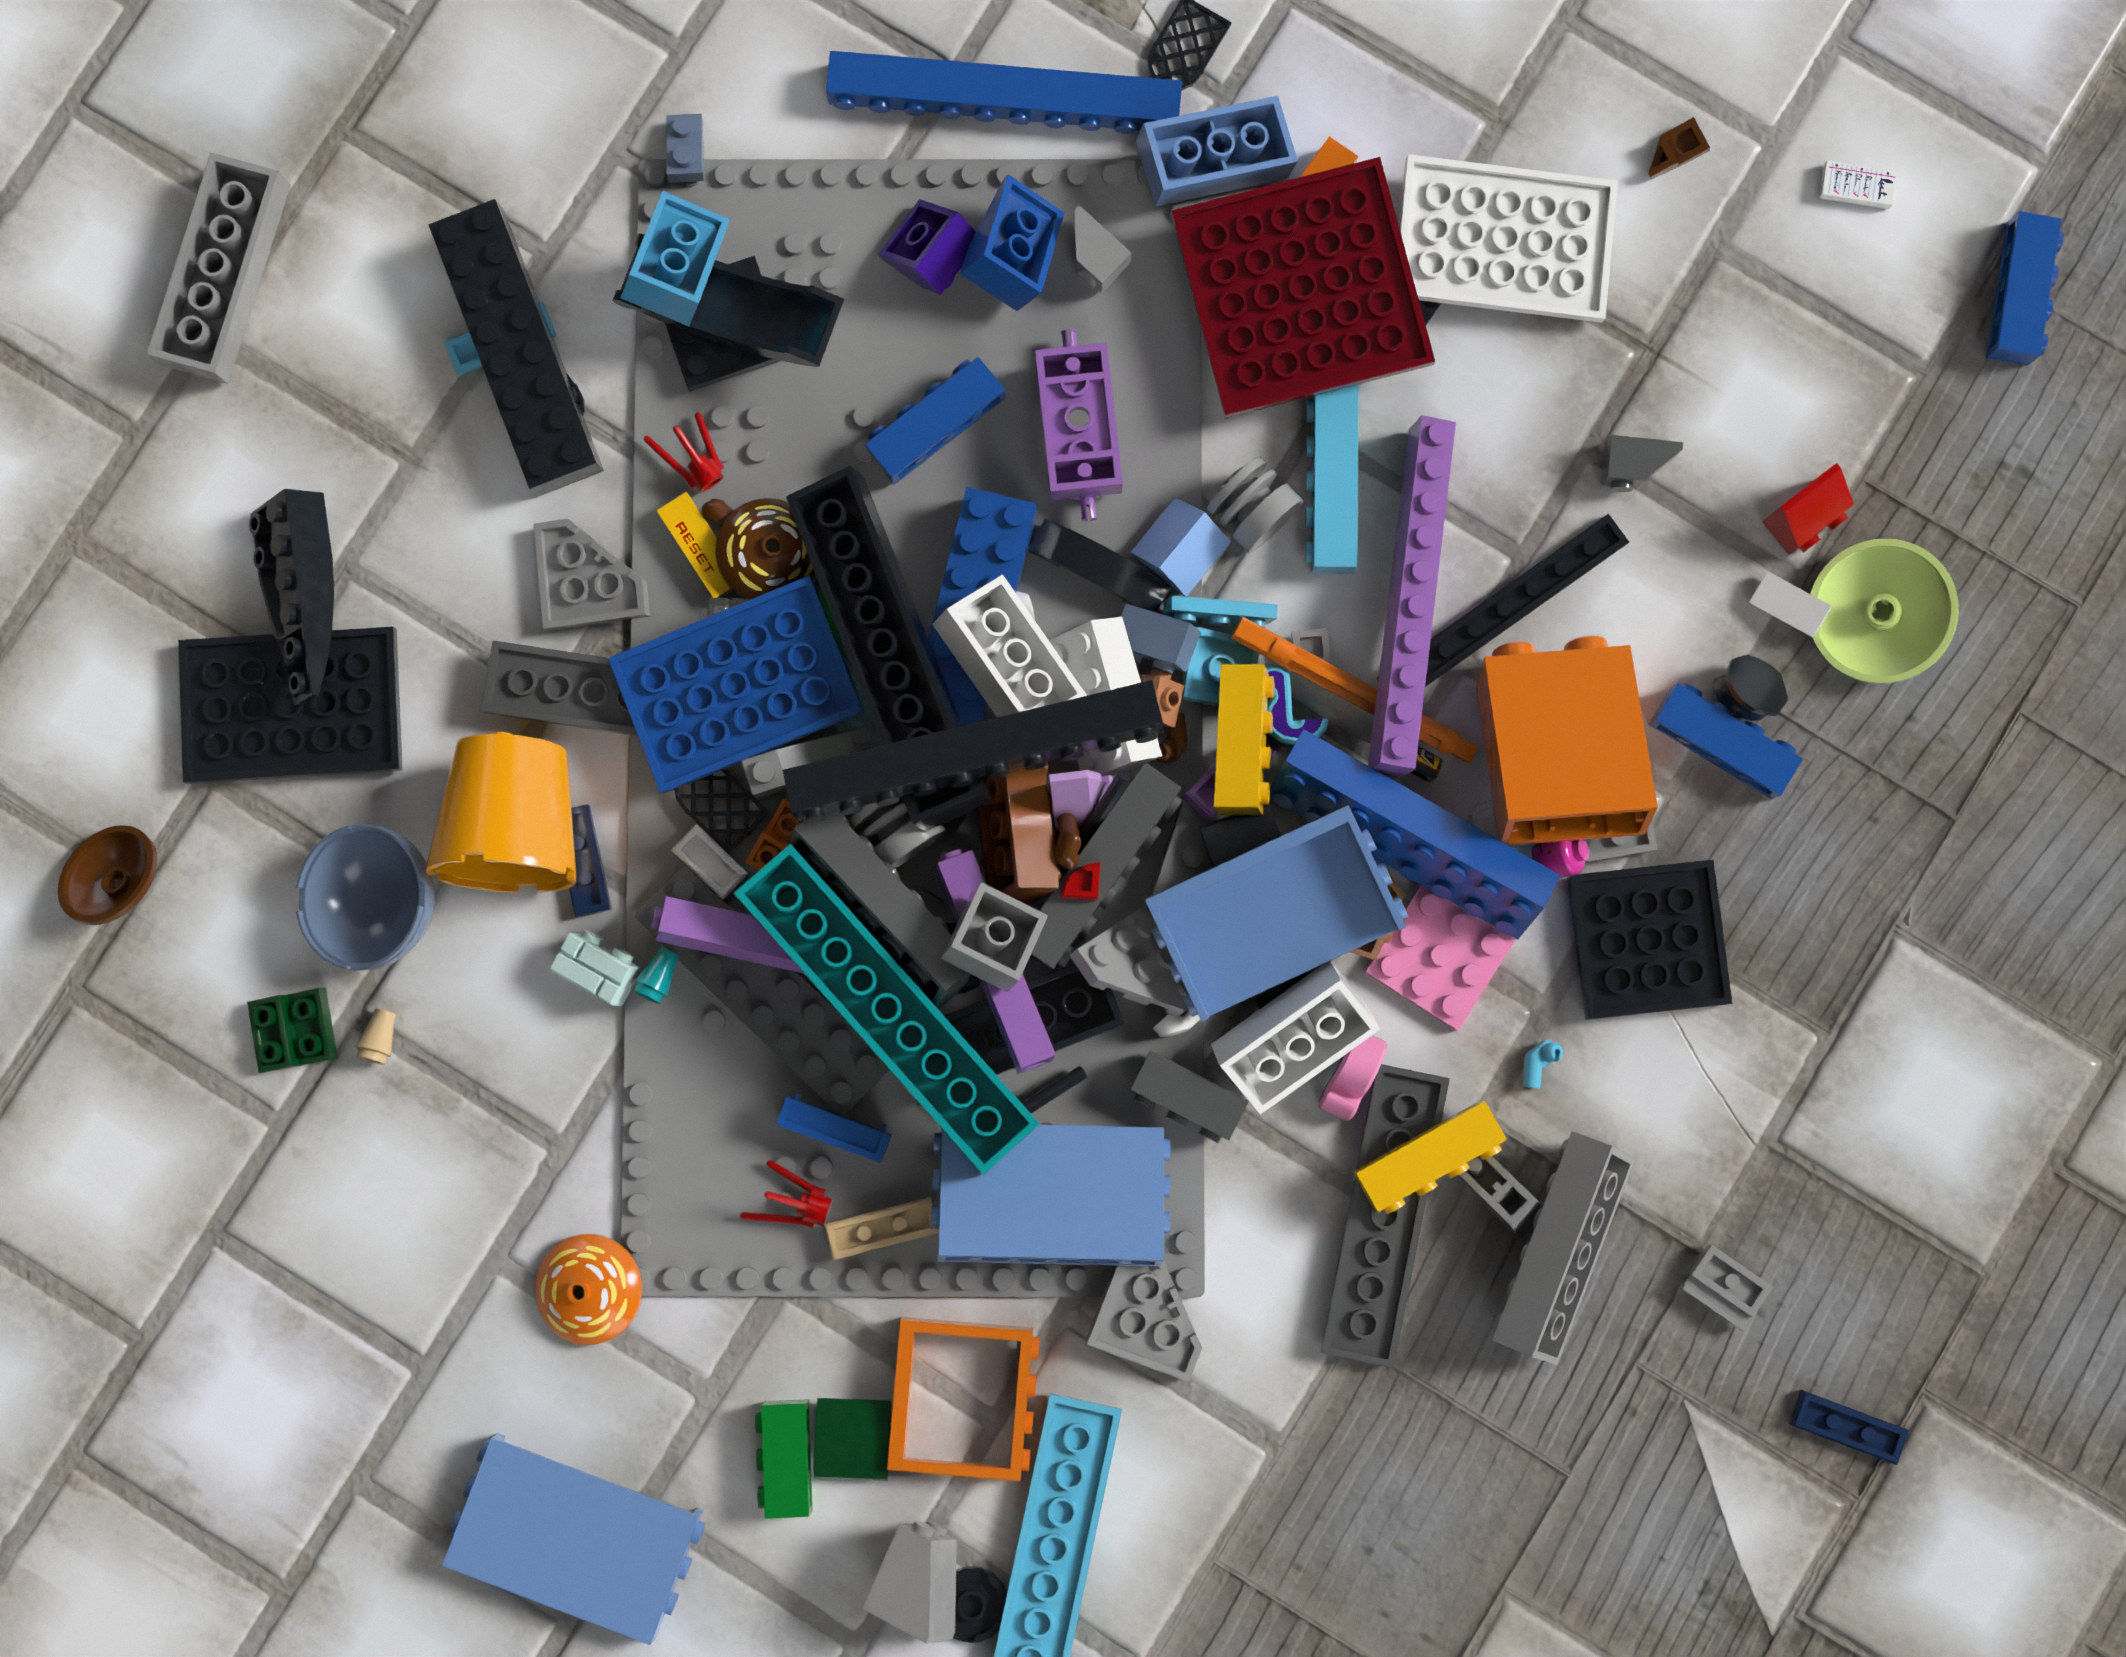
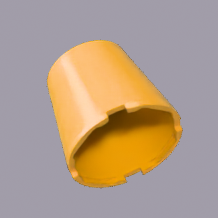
[426,732,577,893]

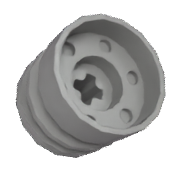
[1207,456,1303,554]
[849,796,946,869]

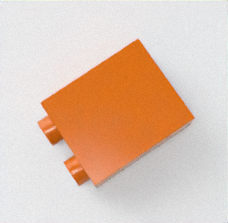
[1476,636,1658,846]

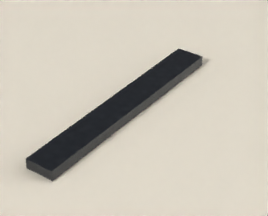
[1376,513,1629,687]

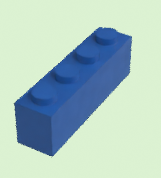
[1986,211,2064,365]
[865,356,1006,485]
[1648,683,1803,799]

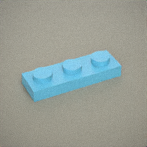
[1163,596,1278,628]

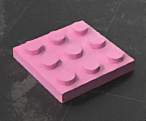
[1365,884,1516,1031]

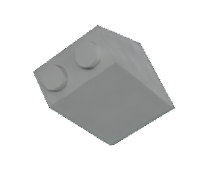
[862,1520,957,1643]

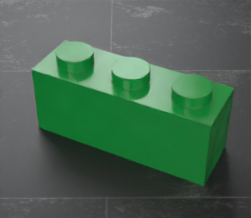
[755,1399,813,1519]

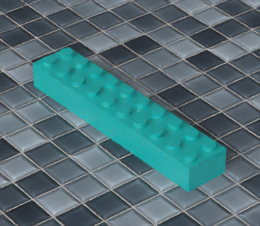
[734,844,1040,1175]

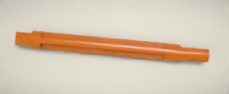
[1231,616,1479,763]

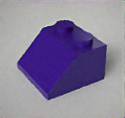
[877,199,976,295]

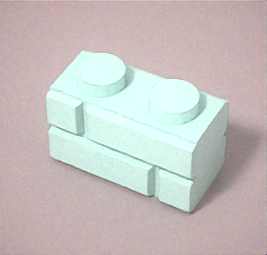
[550,930,641,1006]

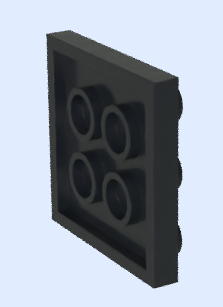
[665,255,780,392]

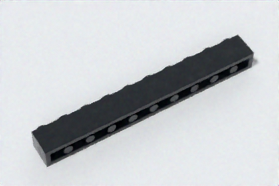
[782,680,1164,824]

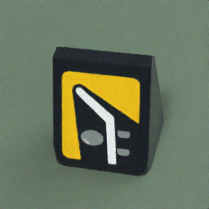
[1410,746,1443,783]

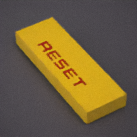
[656,491,732,601]

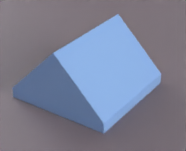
[1130,498,1231,597]

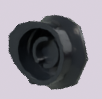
[1712,655,1788,721]

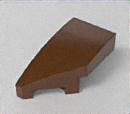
[1648,117,1710,179]

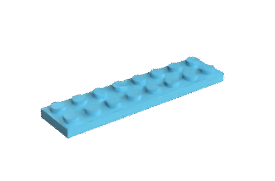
[994,1393,1122,1657]

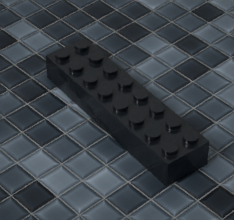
[428,199,604,497]

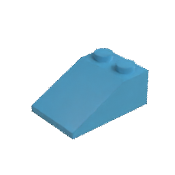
[621,191,730,326]

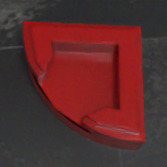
[1061,862,1101,900]

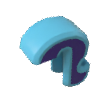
[1266,664,1329,748]

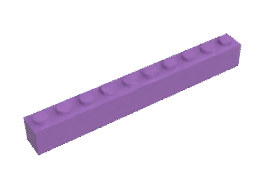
[1368,415,1456,778]

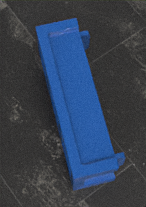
[776,1092,892,1163]

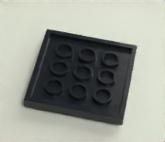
[1567,859,1733,1020]

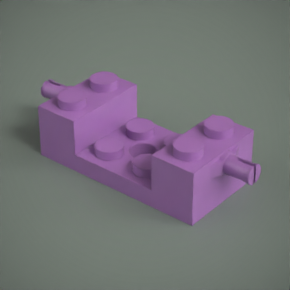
[1035,329,1123,522]

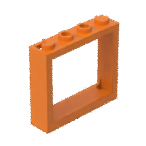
[887,1317,1040,1481]

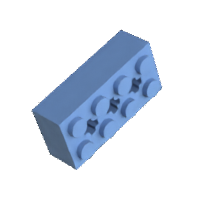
[1136,96,1298,207]

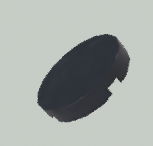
[953,1566,1007,1643]

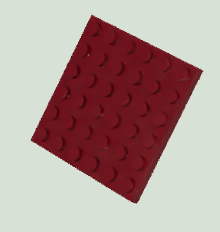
[1171,157,1436,419]

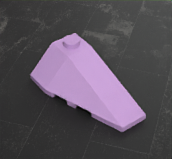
[1049,770,1114,834]

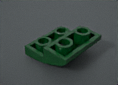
[247,988,338,1073]
[814,1398,892,1481]

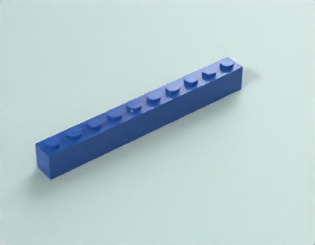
[826,51,1182,134]

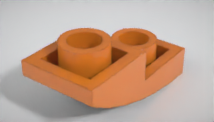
[746,796,803,870]

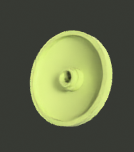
[1810,539,1959,684]

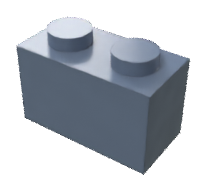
[1121,604,1201,674]

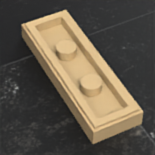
[824,1196,939,1260]

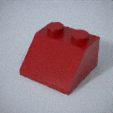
[1762,463,1854,555]

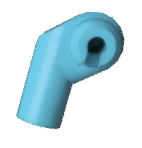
[1522,1040,1563,1088]

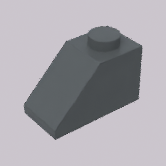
[1601,435,1683,492]

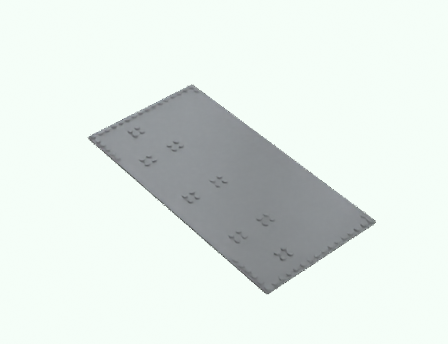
[621,159,1205,1297]

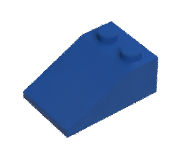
[960,174,1065,311]

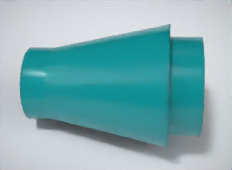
[634,947,678,1004]

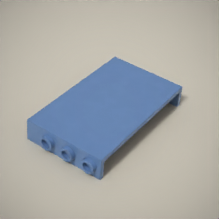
[1145,805,1409,1022]
[931,1124,1171,1266]
[442,1433,706,1645]

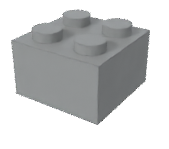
[941,882,1048,992]

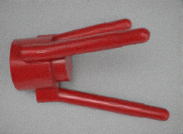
[643,412,725,492]
[740,1160,832,1228]

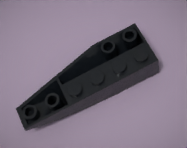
[249,488,334,707]

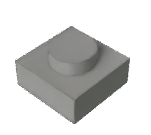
[1291,628,1332,664]

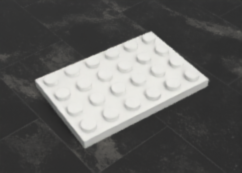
[1399,154,1618,323]

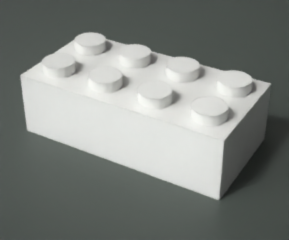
[932,574,1087,717]
[1049,617,1162,776]
[1211,960,1380,1115]

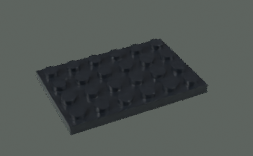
[178,626,402,784]

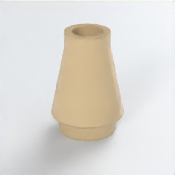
[356,1009,396,1065]

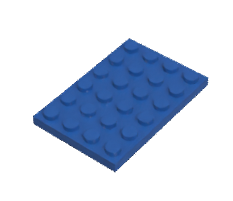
[608,576,864,794]

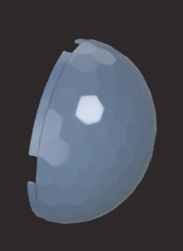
[296,824,435,971]

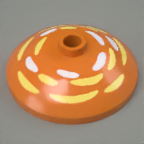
[535,1234,642,1345]

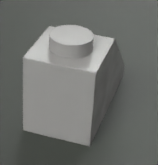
[1074,205,1132,293]

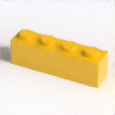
[1214,664,1275,816]
[1353,1101,1507,1214]

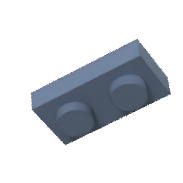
[666,113,704,183]

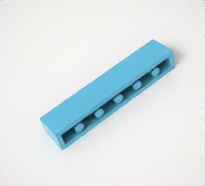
[1305,384,1359,574]

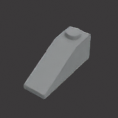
[742,732,856,800]
[1458,1156,1542,1240]

